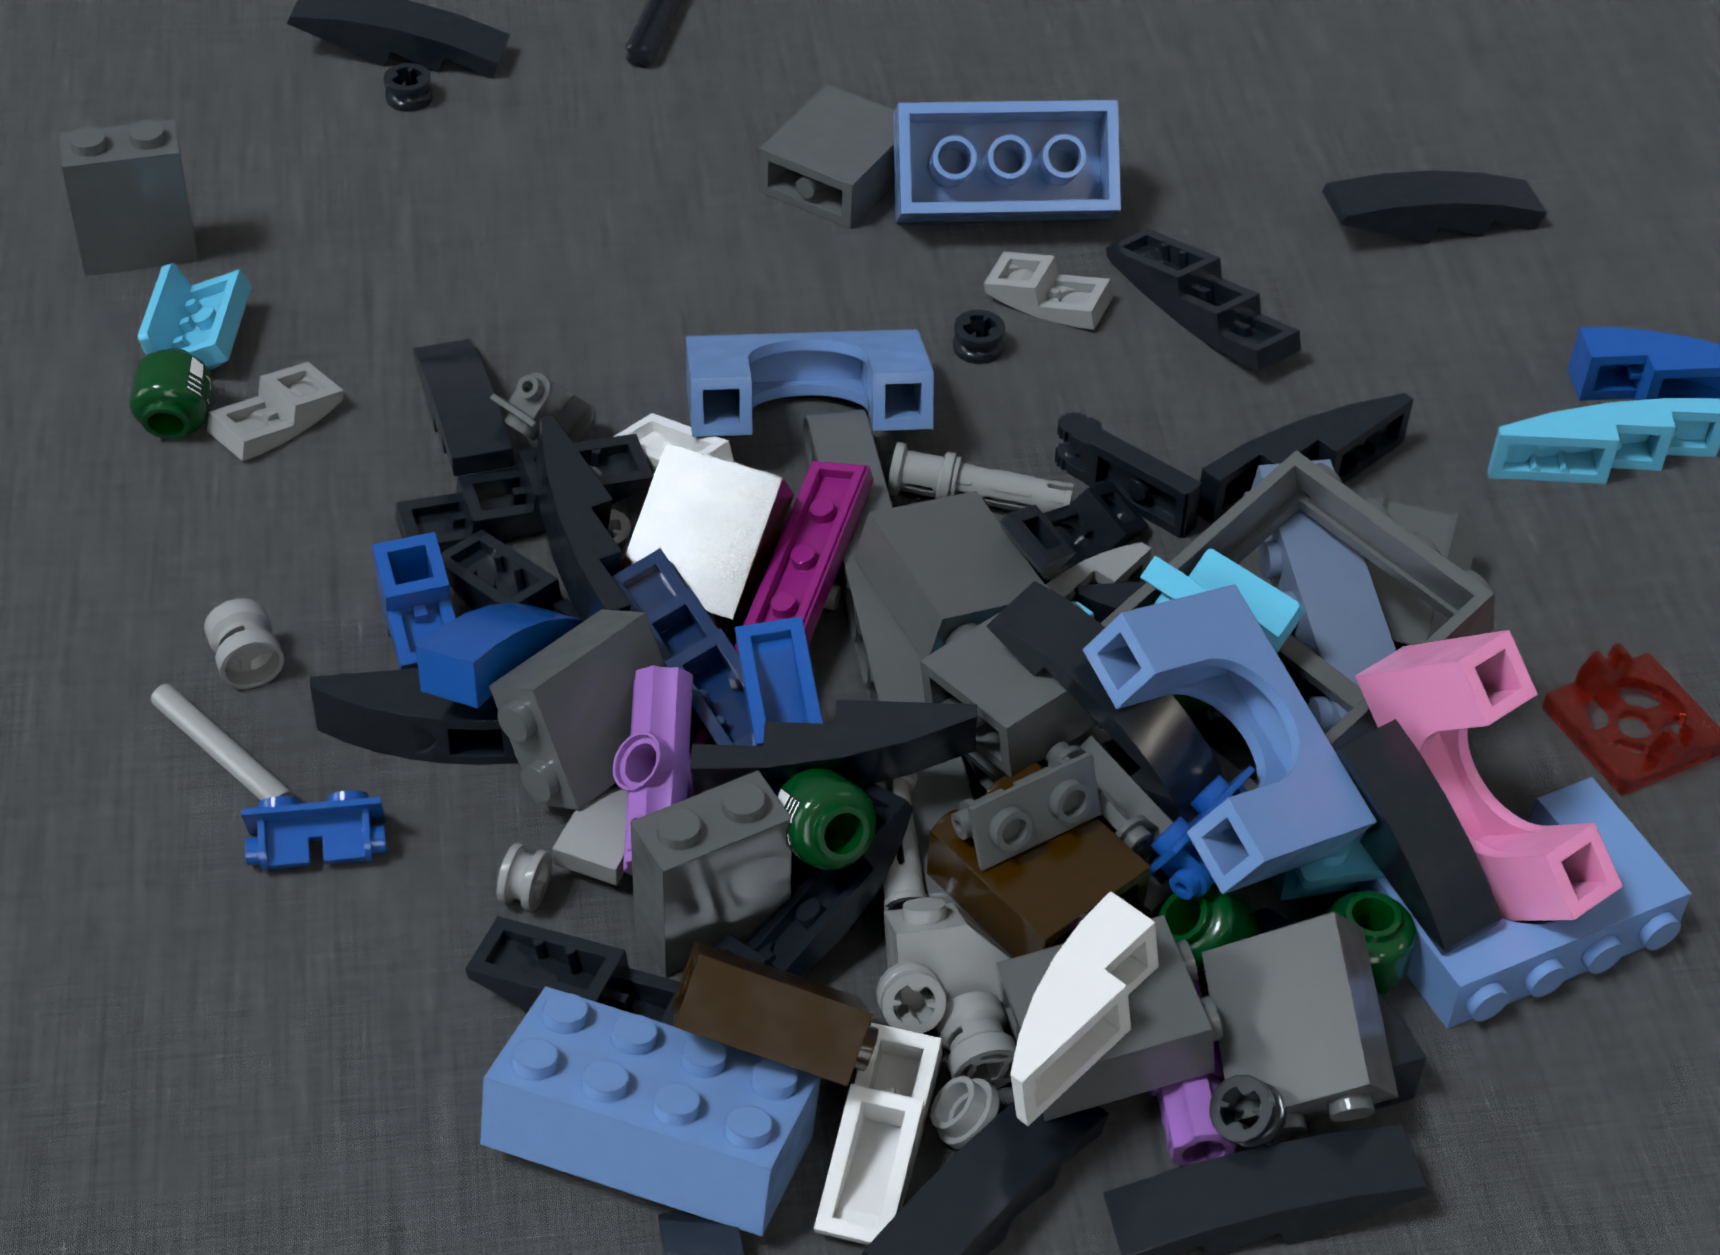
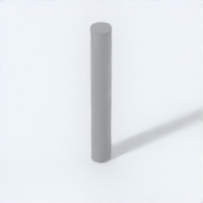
[151,684,294,801]

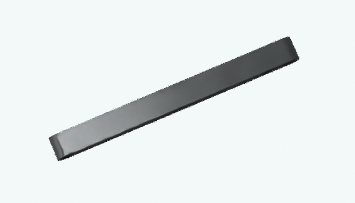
[803,409,974,916]

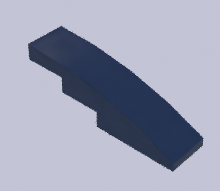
[611,548,753,746]

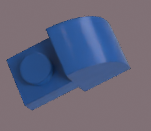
[372,532,456,669]

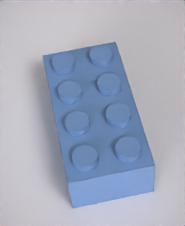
[893,100,1121,223]
[480,986,821,1237]

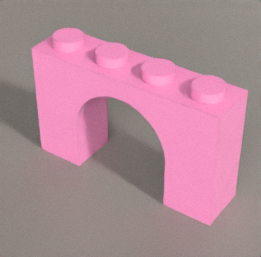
[1355,630,1623,921]

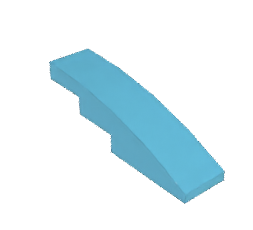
[1487,398,1720,484]

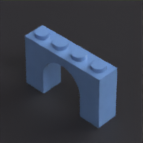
[686,329,934,437]
[1082,584,1377,895]
[1359,777,1692,1029]

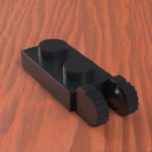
[1054,411,1202,538]

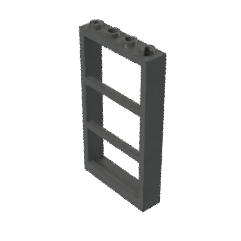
[963,450,1495,919]

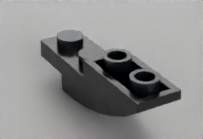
[310,668,518,765]

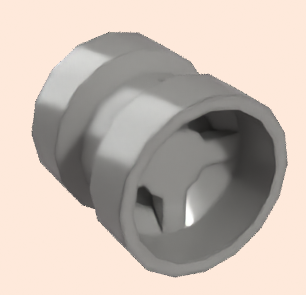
[204,598,284,689]
[934,991,1017,1089]

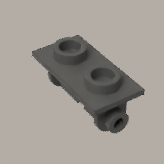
[490,372,596,443]
[1046,735,1173,862]
[951,752,1102,871]

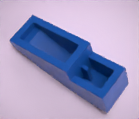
[1567,327,1720,401]
[416,603,585,708]
[735,616,823,746]

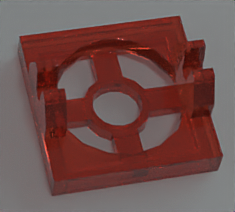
[1542,642,1720,796]

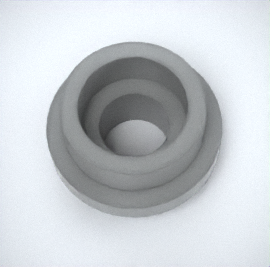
[930,1076,999,1150]

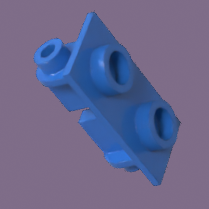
[1149,765,1255,900]
[241,790,387,871]

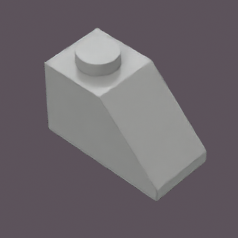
[884,897,1014,1011]

